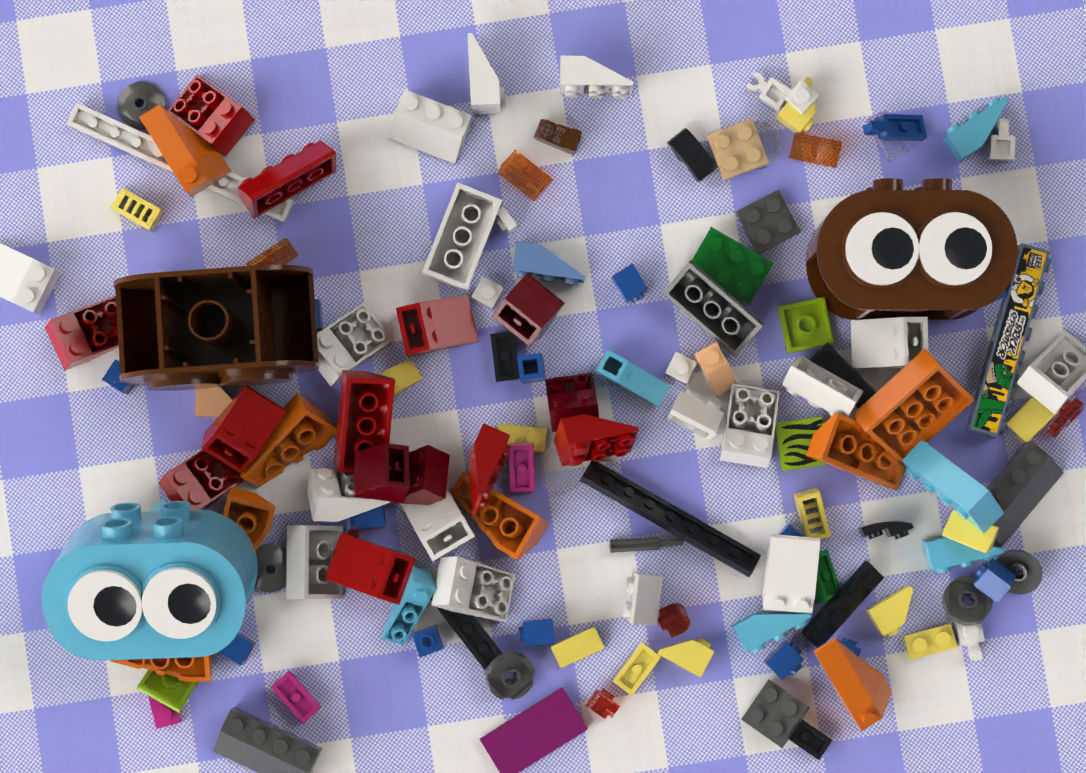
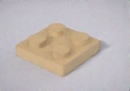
[707,118,769,181]

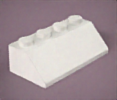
[422,182,502,290]

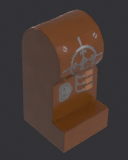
[534,119,582,156]

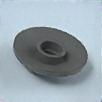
[118,82,166,129]
[255,544,287,592]
[996,550,1043,594]

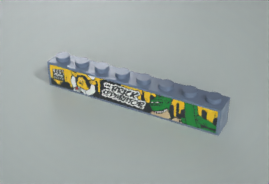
[965,243,1051,438]

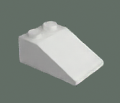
[467,33,506,115]
[0,244,61,315]
[1017,330,1086,414]
[666,389,724,440]
[762,534,820,614]

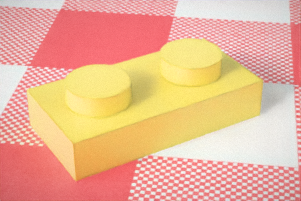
[498,424,547,453]
[903,623,958,660]
[612,642,661,696]

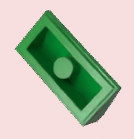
[814,549,840,604]

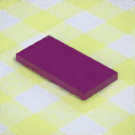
[480,687,588,773]

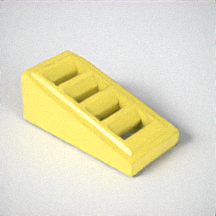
[110,188,164,232]
[793,488,831,540]

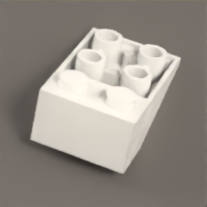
[560,55,633,99]
[317,303,393,387]
[850,317,929,369]
[719,383,780,468]
[307,468,390,522]
[400,488,476,561]
[432,556,515,622]
[623,573,663,625]

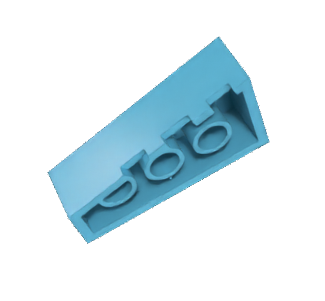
[902,440,1004,534]

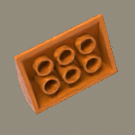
[852,349,975,465]

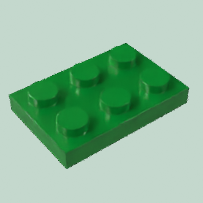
[691,227,774,305]

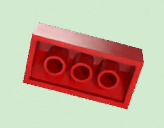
[238,140,336,219]
[334,370,395,472]

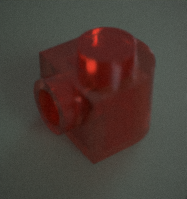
[658,603,690,638]
[585,688,620,719]

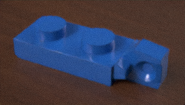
[863,114,927,141]

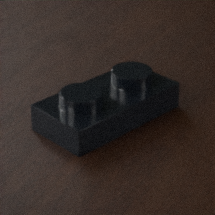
[490,331,520,382]
[789,719,832,760]

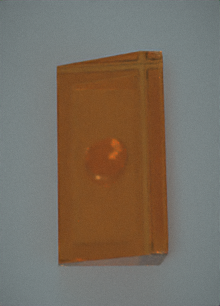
[789,132,842,168]
[498,150,553,201]
[246,238,298,266]

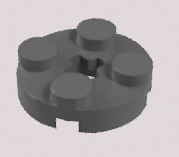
[942,576,993,626]
[484,650,535,700]

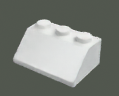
[388,89,473,164]
[782,356,863,418]
[286,525,343,599]

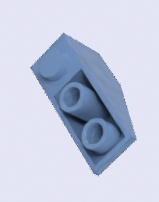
[512,241,585,286]

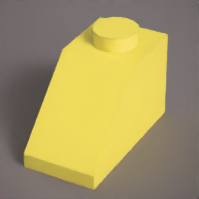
[776,77,816,136]
[380,359,423,397]
[865,585,913,637]
[657,637,715,677]

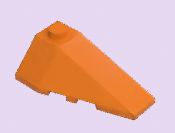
[139,104,232,198]
[240,393,337,488]
[806,413,905,491]
[451,472,550,560]
[223,487,276,552]
[813,638,892,731]
[111,655,213,682]

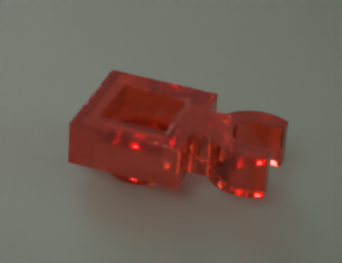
[1048,397,1084,438]

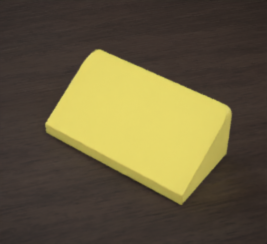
[1006,396,1060,443]
[942,509,999,553]
[550,626,604,668]

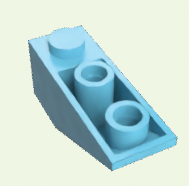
[943,96,1009,163]
[595,349,670,407]
[922,535,1004,574]
[382,566,436,645]
[731,613,812,654]

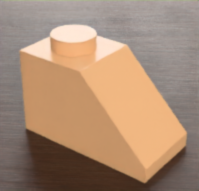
[693,342,737,398]
[195,387,233,418]

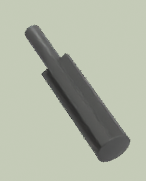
[609,537,684,553]

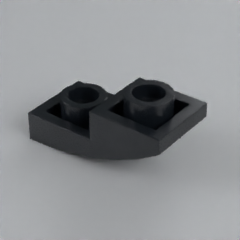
[667,128,718,182]
[858,521,914,540]

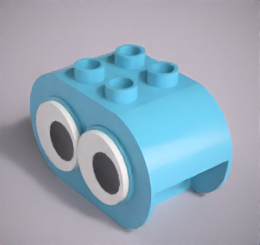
[42,501,258,661]

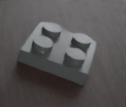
[735,190,801,254]
[741,679,810,748]

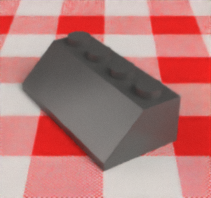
[662,260,765,357]
[987,441,1063,547]
[213,707,323,773]

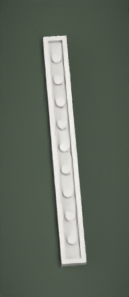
[66,103,295,223]

